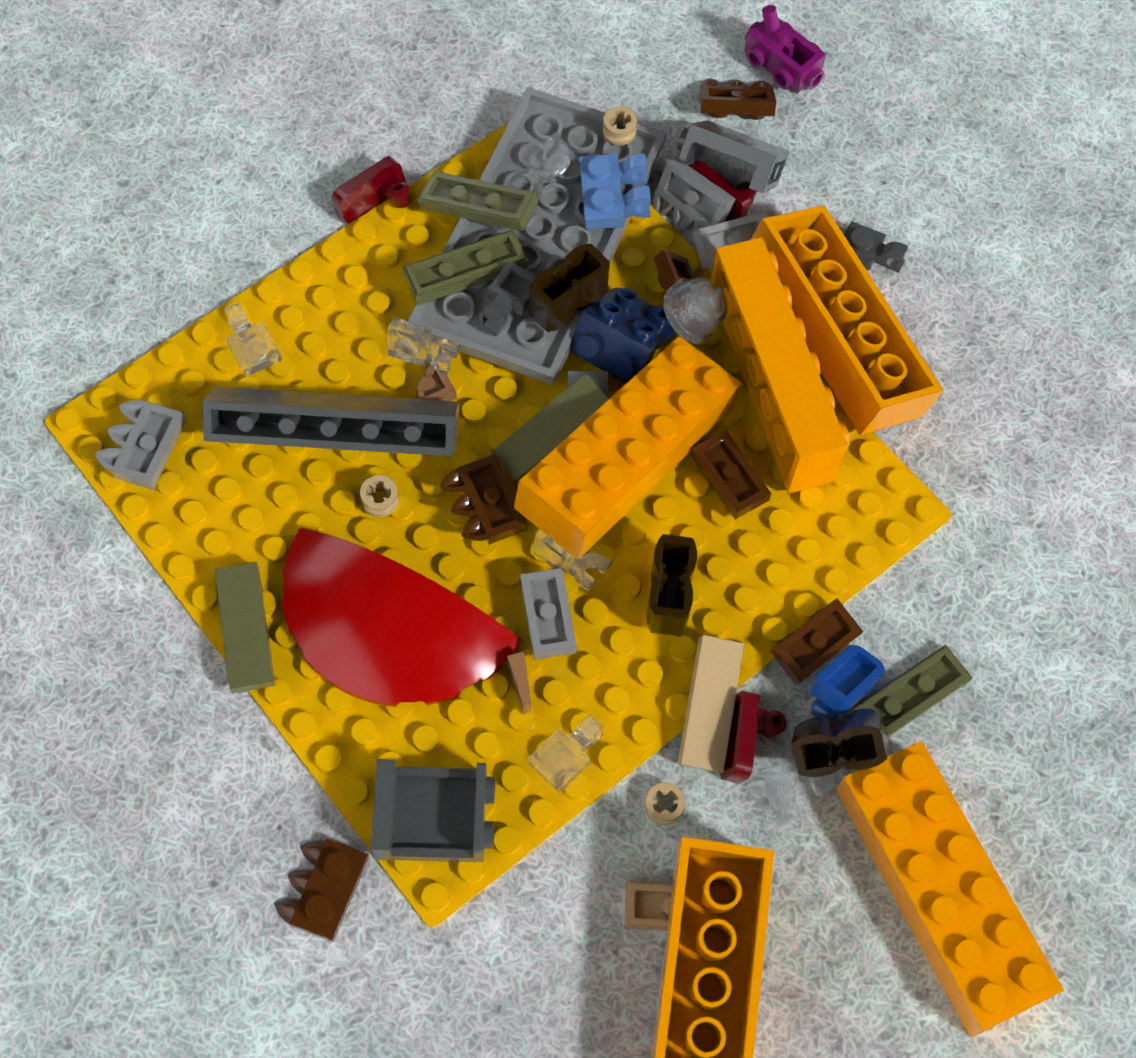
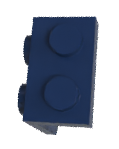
[570,287,681,384]

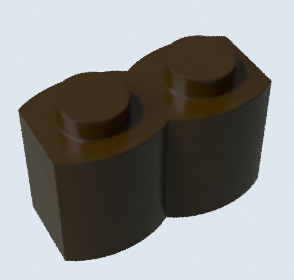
[529,243,610,332]
[646,534,697,636]
[791,709,888,777]

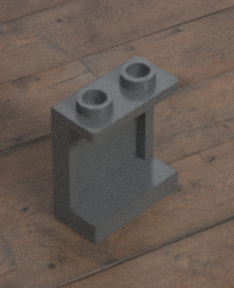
[677,120,790,193]
[371,759,495,862]

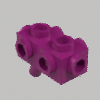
[744,5,826,93]

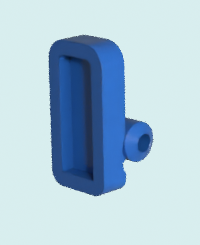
[810,645,885,718]

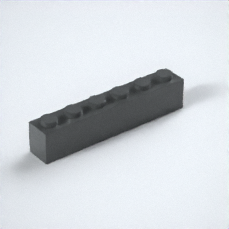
[203,386,459,456]

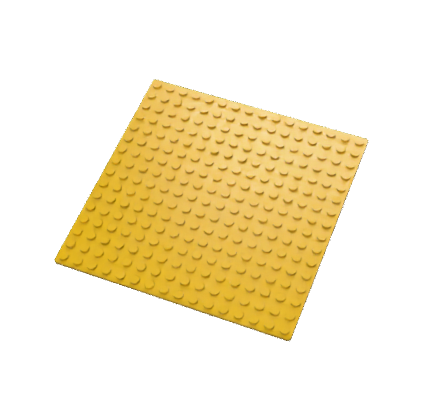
[45,122,952,928]

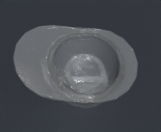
[663,277,727,344]

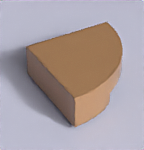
[416,361,457,401]

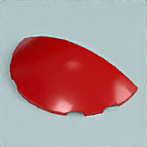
[282,528,521,707]

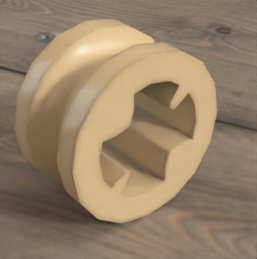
[603,106,637,146]
[360,475,399,517]
[644,782,685,826]

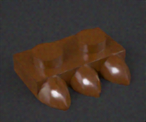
[699,78,776,120]
[440,454,528,545]
[274,838,369,942]

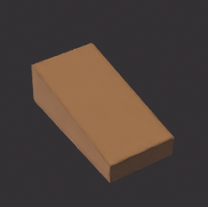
[507,651,531,714]

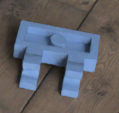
[579,153,650,230]

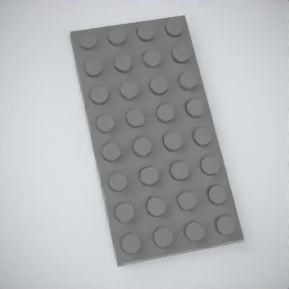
[406,87,666,385]

